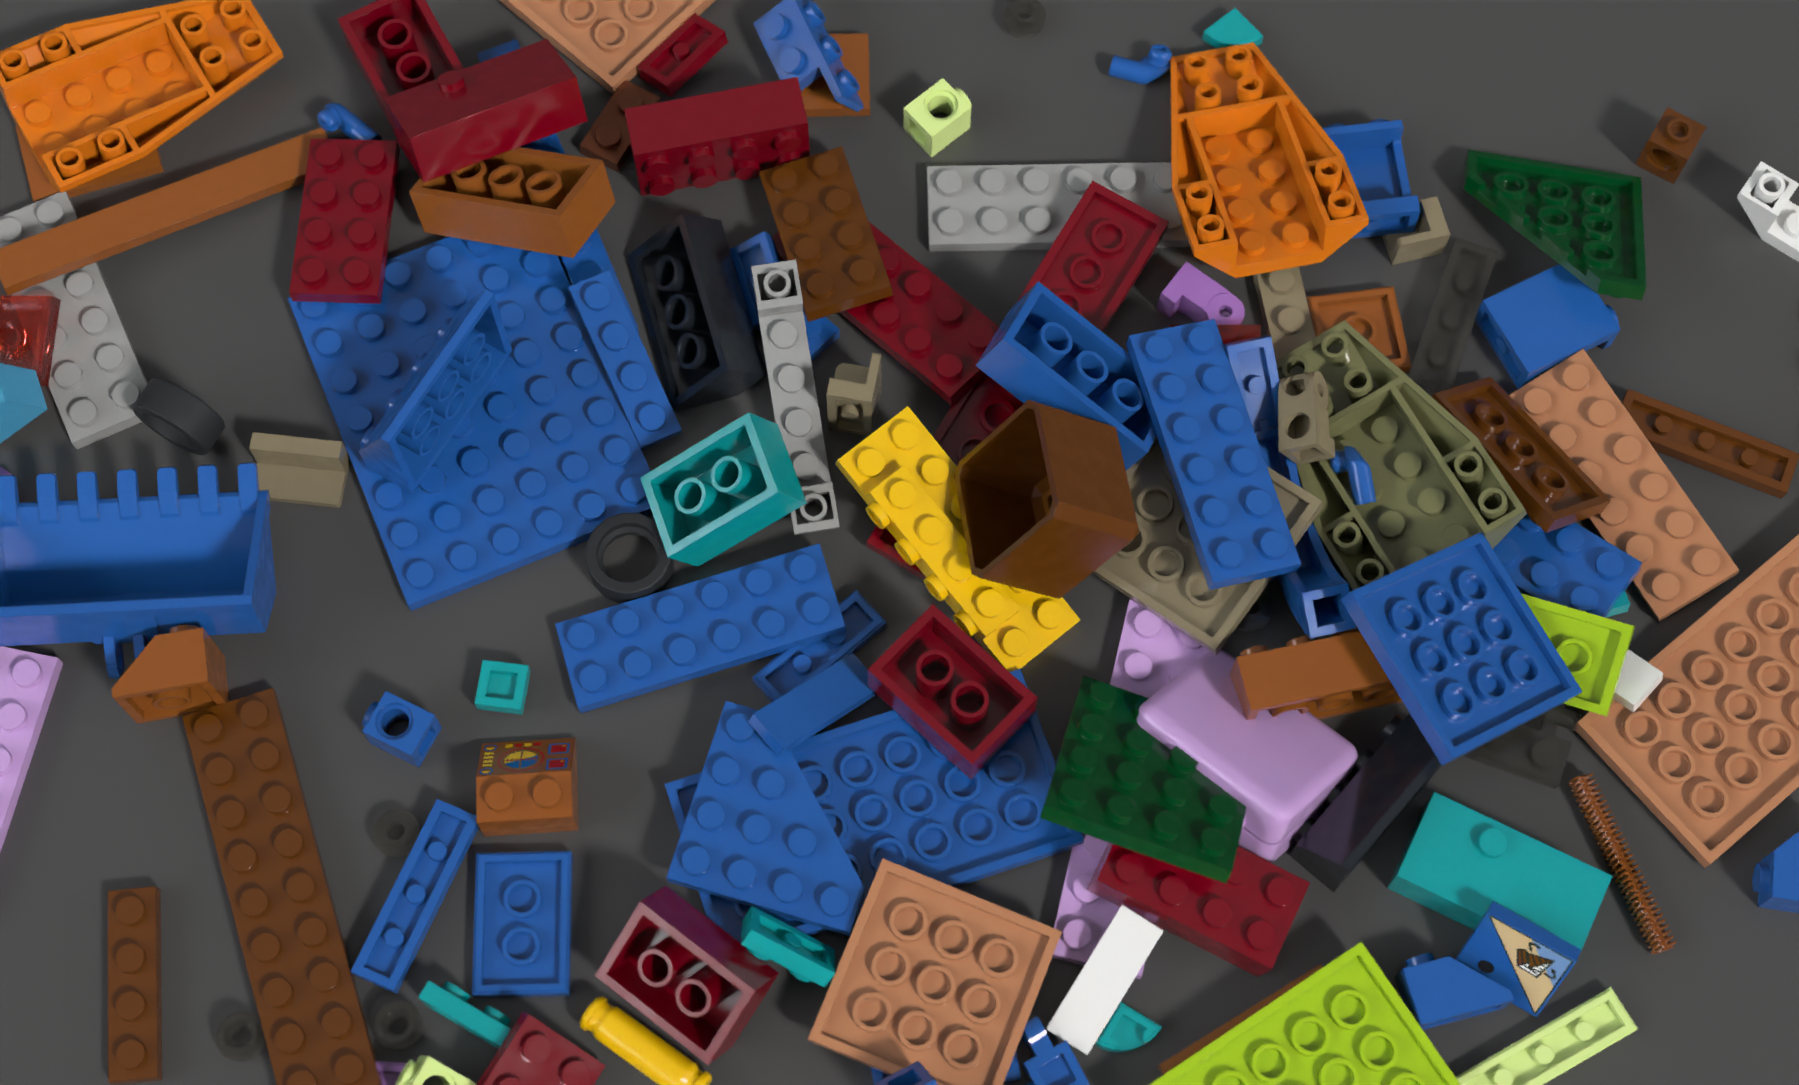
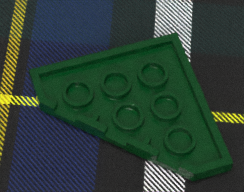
[1464,150,1647,301]

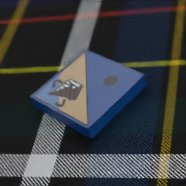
[1455,901,1581,1017]

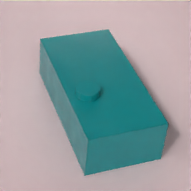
[1387,792,1612,953]

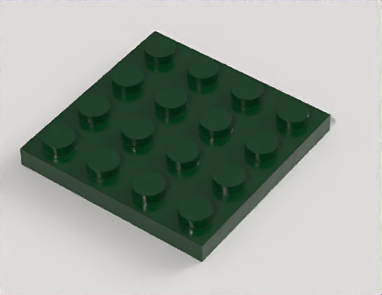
[1039,676,1246,884]

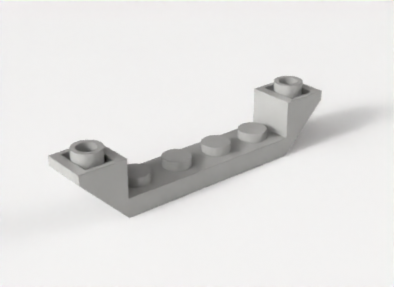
[751,259,840,535]

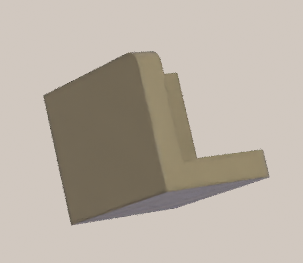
[1382,196,1450,265]

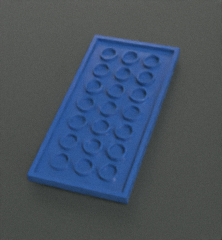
[665,669,1084,943]

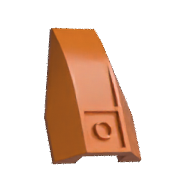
[0,0,283,193]
[1171,42,1369,278]

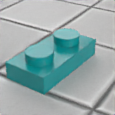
[741,906,835,988]
[418,981,511,1049]

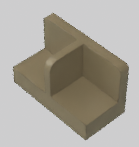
[826,352,882,436]

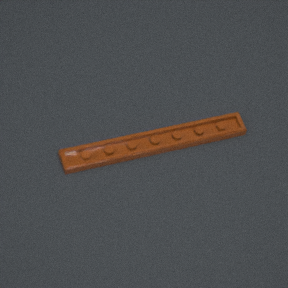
[0,127,328,296]

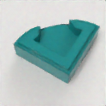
[1202,8,1263,48]
[1095,1002,1162,1053]

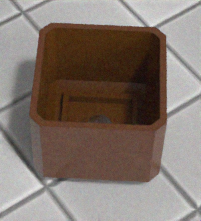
[954,400,1139,599]

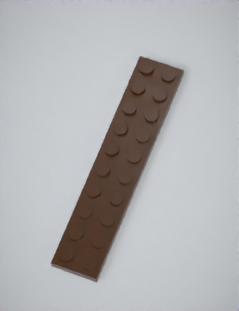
[182,688,383,1085]

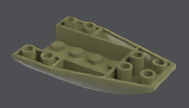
[1276,320,1527,590]

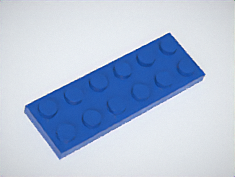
[1126,319,1301,590]
[555,543,847,713]

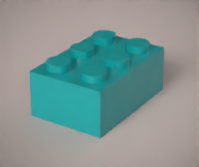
[640,412,807,567]

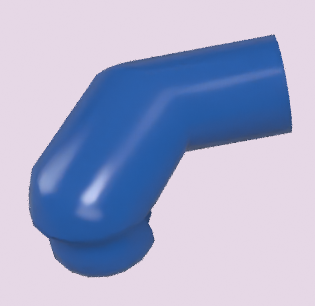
[317,102,382,140]

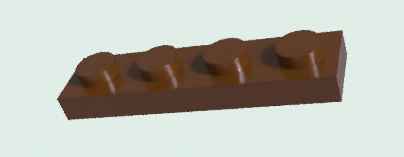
[1621,389,1799,499]
[108,886,162,1085]

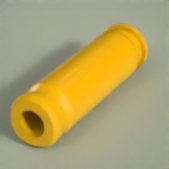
[579,996,712,1085]

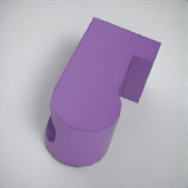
[1156,261,1245,343]

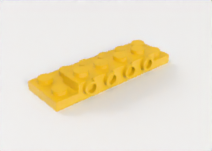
[835,406,1080,672]

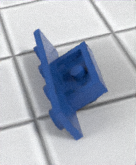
[753,0,864,112]

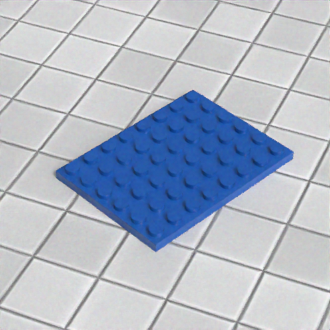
[288,237,653,611]

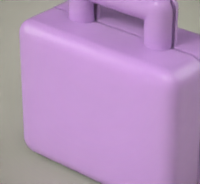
[1136,649,1358,863]

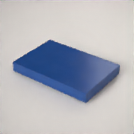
[472,851,573,998]

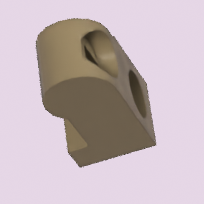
[1278,371,1335,465]

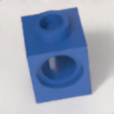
[362,691,442,768]

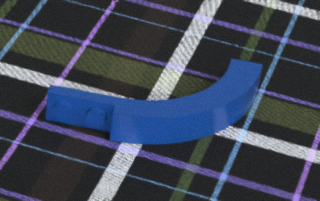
[1224,335,1356,639]

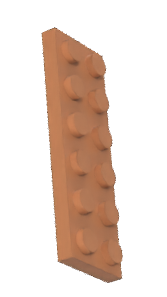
[1509,348,1739,622]

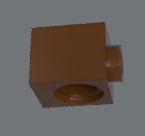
[1635,107,1706,184]

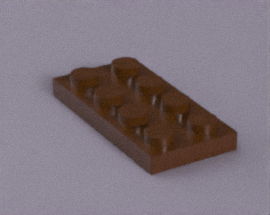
[759,146,893,322]
[1432,376,1611,533]

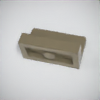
[249,432,350,508]

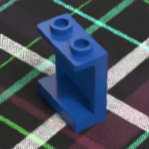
[1322,119,1420,239]
[1474,264,1621,389]

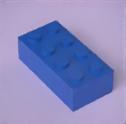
[975,281,1157,470]

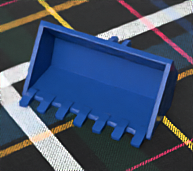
[0,462,277,679]

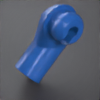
[1109,44,1172,85]
[1330,446,1377,505]

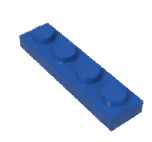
[568,270,682,451]
[351,799,479,994]

